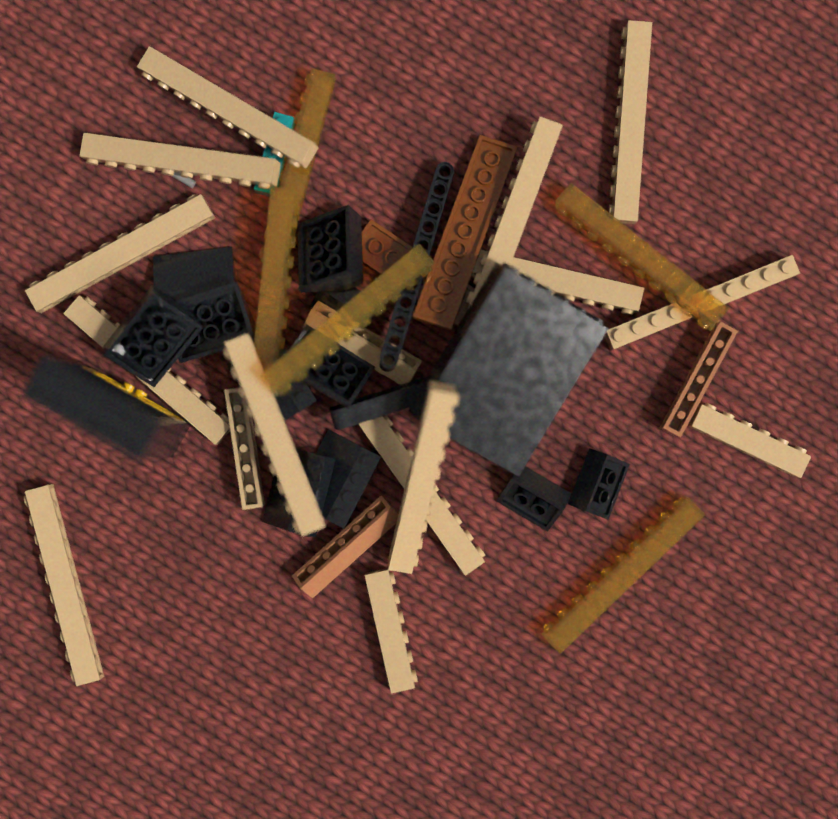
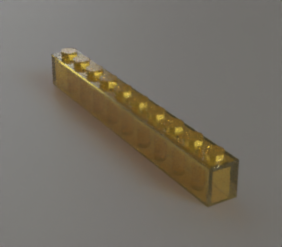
[259,68,336,270]
[555,183,729,331]
[254,187,300,394]
[260,244,435,396]
[542,497,705,654]

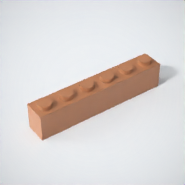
[659,321,738,438]
[292,495,398,599]

